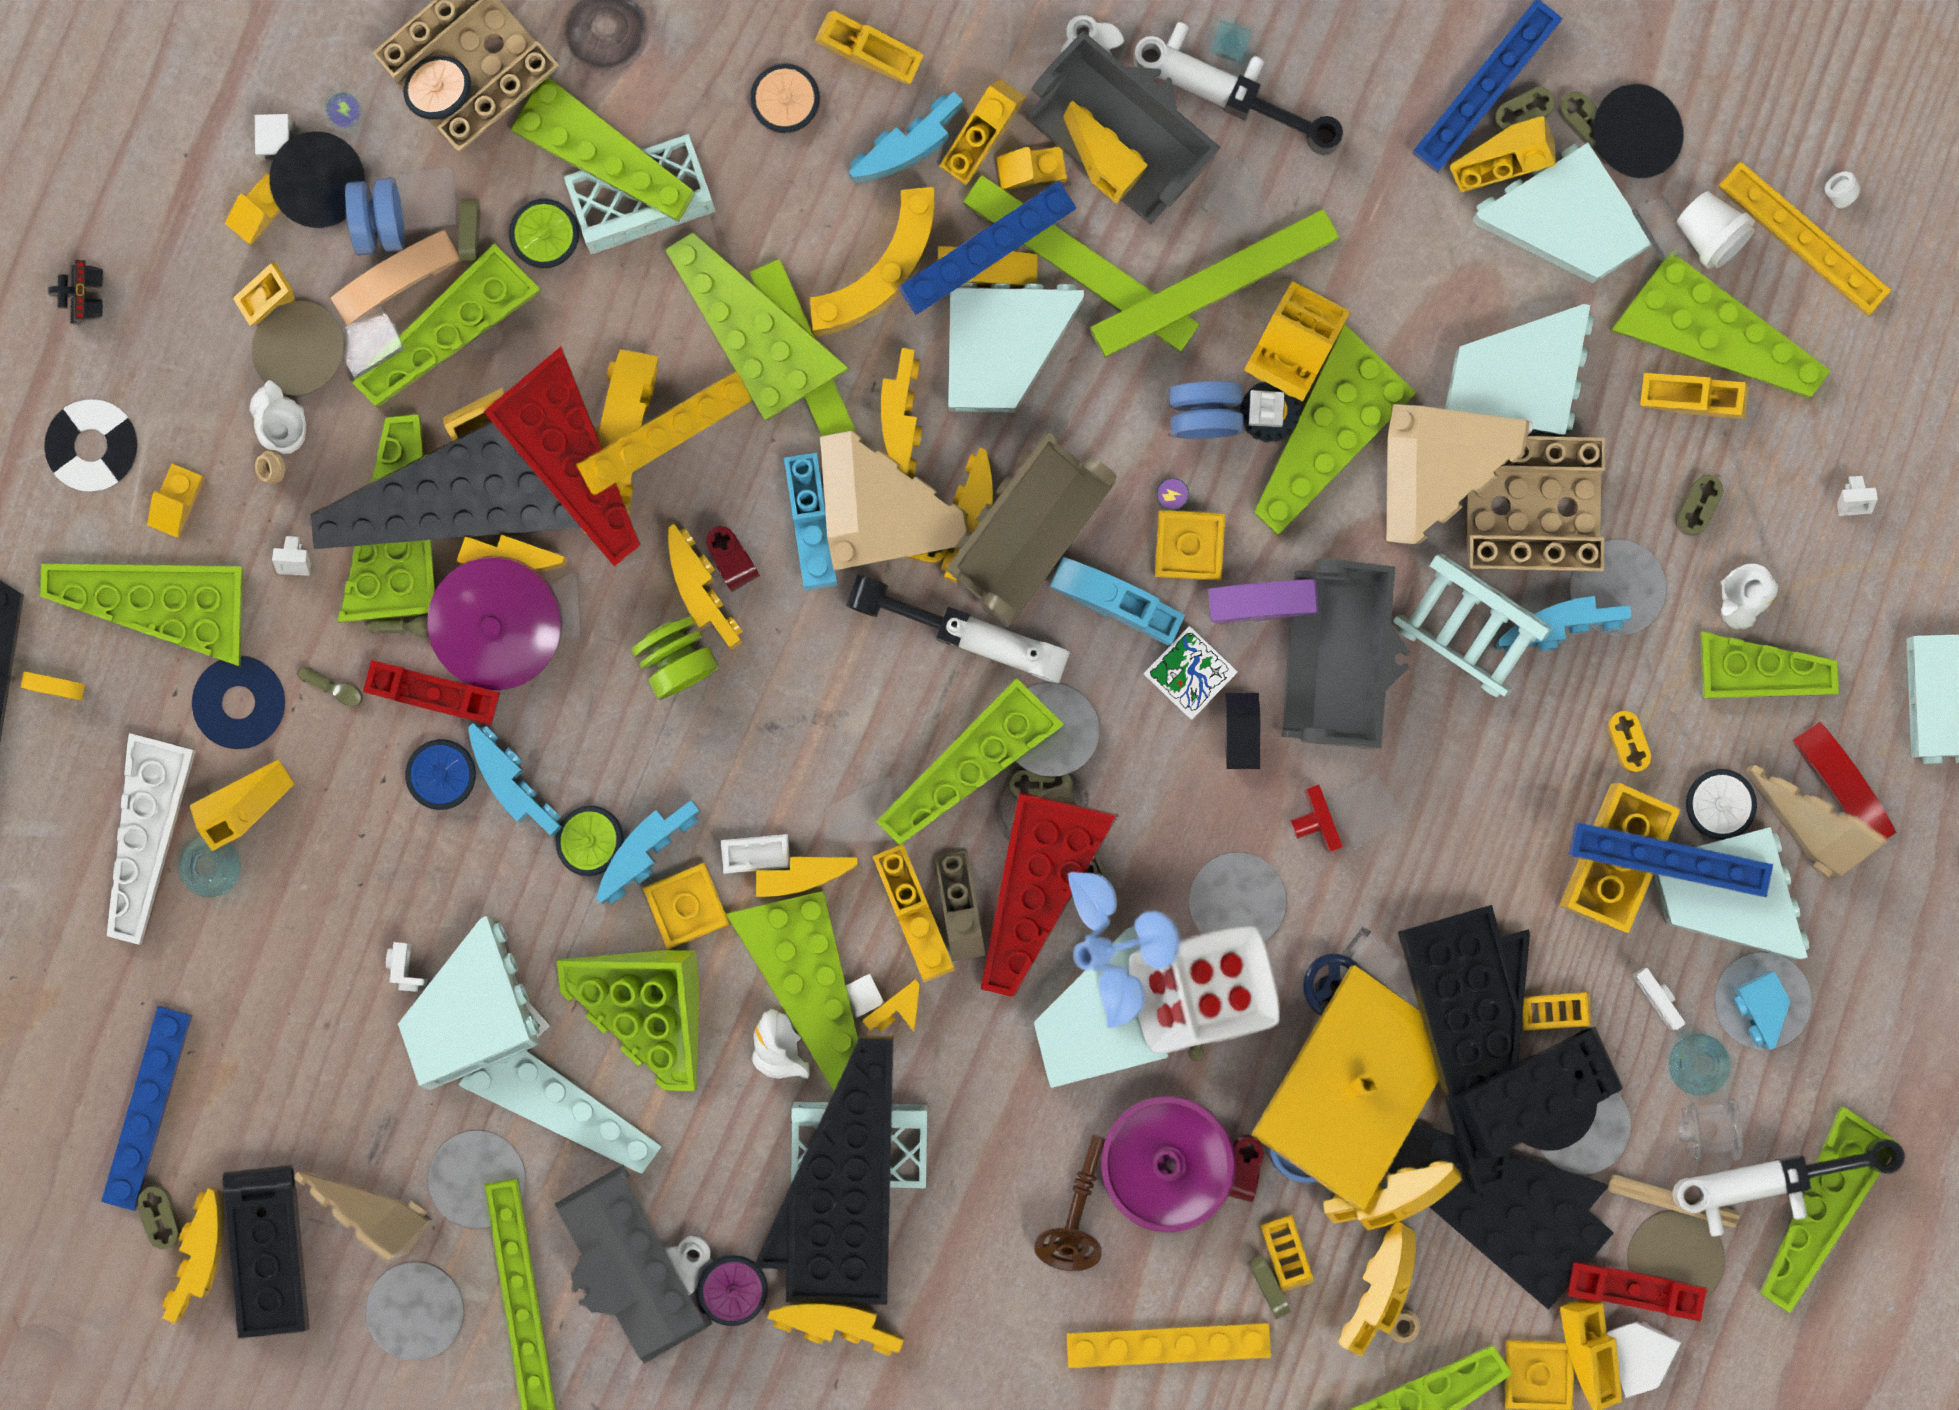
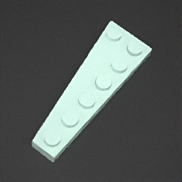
[458,1050,662,1174]

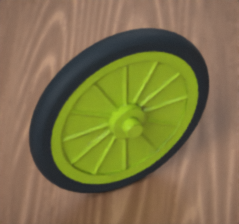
[509,199,579,268]
[556,806,624,876]

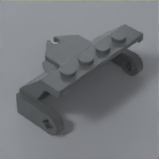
[1025,31,1220,225]
[1281,559,1410,749]
[554,1164,712,1364]

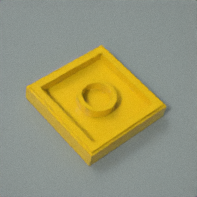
[1155,510,1226,581]
[643,862,730,950]
[1504,1340,1574,1410]

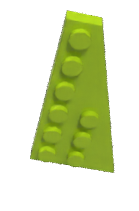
[666,232,851,421]
[1610,251,1831,399]
[1254,324,1417,536]
[337,414,436,623]
[40,564,244,667]
[726,891,858,1090]

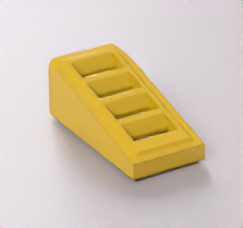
[1522,992,1593,1031]
[1260,1215,1314,1292]

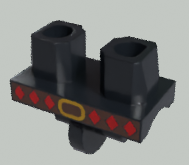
[48,260,103,325]

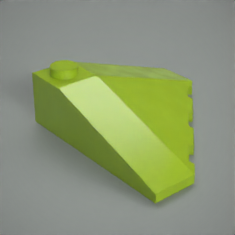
[557,950,699,1091]

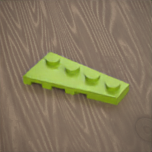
[1700,631,1839,699]

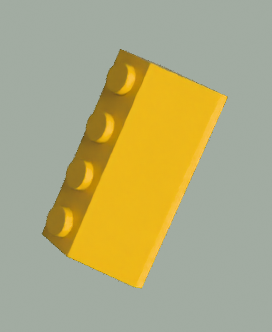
[1559,783,1681,934]

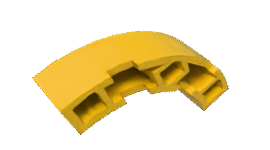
[810,187,935,337]
[584,349,659,534]

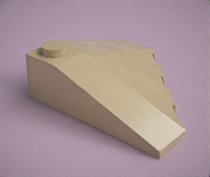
[1386,404,1530,545]
[820,430,969,570]
[1745,765,1887,878]
[294,1171,432,1262]

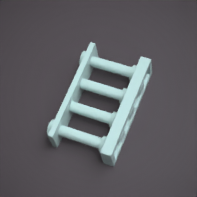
[1393,553,1554,697]

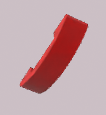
[363,660,500,725]
[1792,722,1897,839]
[1567,1262,1707,1322]

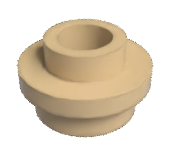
[255,450,286,484]
[1388,1309,1420,1343]

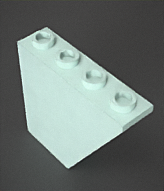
[1472,143,1653,284]
[948,283,1084,413]
[1445,304,1594,437]
[1906,635,1959,764]
[1653,827,1809,960]
[398,916,540,1090]
[1033,927,1168,1088]

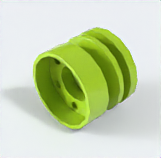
[631,617,720,700]

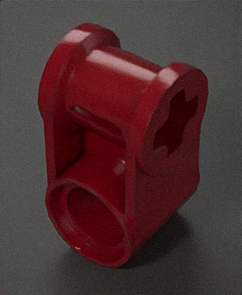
[706,526,760,592]
[1229,1134,1264,1203]

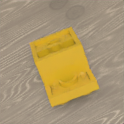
[1244,281,1351,402]

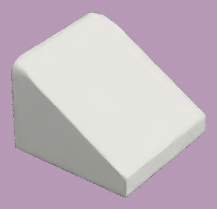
[846,974,885,1018]

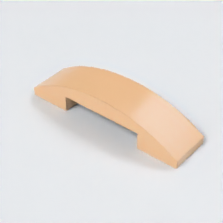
[331,230,460,327]

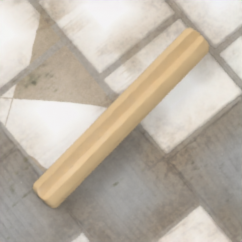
[1608,1174,1740,1228]

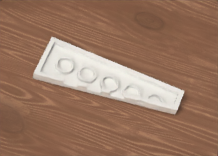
[107,733,195,945]

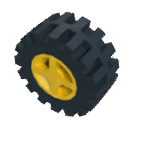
[1240,382,1301,443]

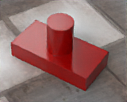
[1290,784,1343,853]

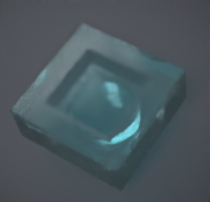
[1210,20,1252,64]

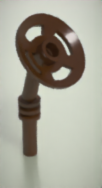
[1034,1135,1105,1271]

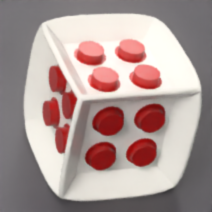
[1129,925,1279,1054]

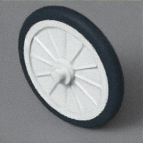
[1686,769,1757,840]

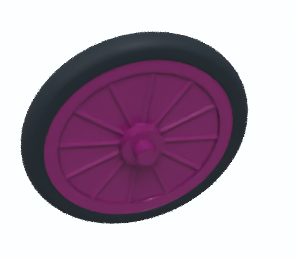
[697,1255,768,1326]

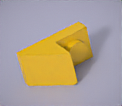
[996,147,1067,190]
[225,173,281,246]
[233,262,295,326]
[147,463,205,538]
[862,979,920,1032]

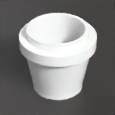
[1677,191,1755,268]

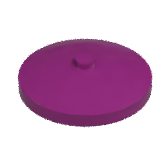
[427,556,562,690]
[1101,1096,1236,1233]

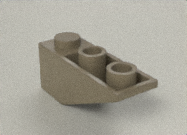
[934,850,986,961]

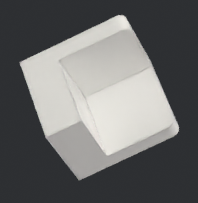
[255,114,294,160]

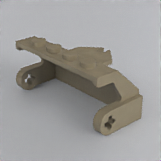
[947,432,1117,628]

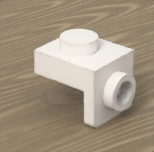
[386,942,428,992]

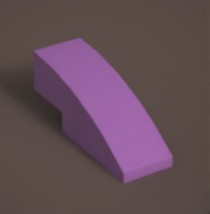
[1209,579,1319,625]

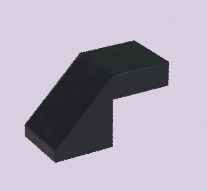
[1225,693,1260,769]

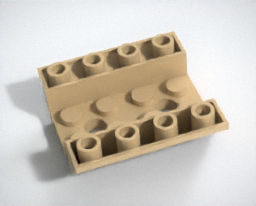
[372,0,560,153]
[1466,436,1605,572]

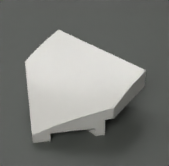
[1606,1321,1682,1398]

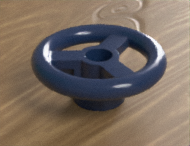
[1303,954,1361,1016]

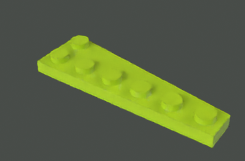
[511,77,695,222]
[1759,1106,1900,1313]

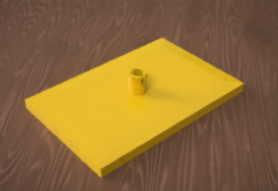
[1251,965,1439,1210]

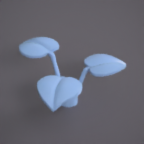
[1068,872,1180,1028]

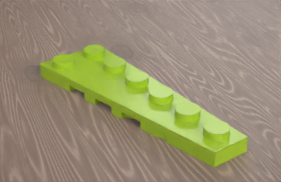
[352,243,542,408]
[876,678,1064,846]
[1349,1344,1512,1410]

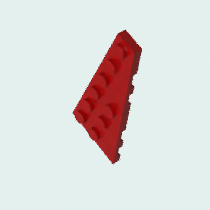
[483,346,641,567]
[981,792,1118,997]

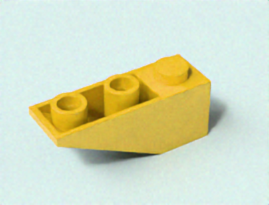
[939,78,1027,185]
[1063,100,1148,205]
[1450,116,1556,192]
[189,759,295,851]

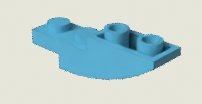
[848,91,963,184]
[784,452,838,591]
[1048,557,1185,646]
[1495,596,1631,655]
[468,723,562,837]
[596,800,701,905]

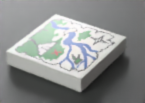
[1143,626,1237,720]

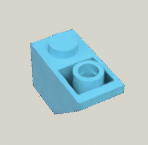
[1733,971,1790,1050]

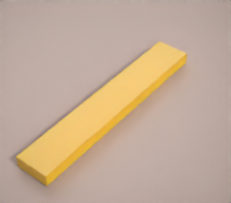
[1717,161,1892,317]

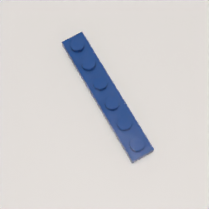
[1412,0,1563,173]
[897,181,1077,316]
[1568,822,1773,897]
[101,1006,192,1211]

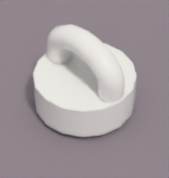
[1825,172,1860,208]

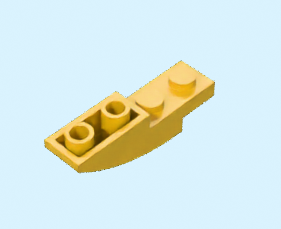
[881,348,923,479]
[941,448,993,584]
[668,524,743,650]
[872,844,955,983]
[1323,1161,1462,1230]
[162,1187,224,1324]
[1338,1222,1416,1357]
[767,1303,904,1356]

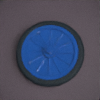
[405,739,476,810]

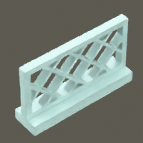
[564,134,716,254]
[791,1102,928,1188]

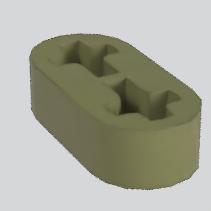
[1494,87,1555,132]
[1559,91,1598,149]
[459,198,480,261]
[1676,475,1724,536]
[1009,770,1073,799]
[138,1186,181,1249]
[1248,1254,1291,1320]

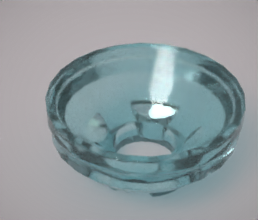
[179,837,241,897]
[1668,1034,1731,1095]

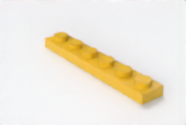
[577,371,752,495]
[1066,1323,1271,1368]

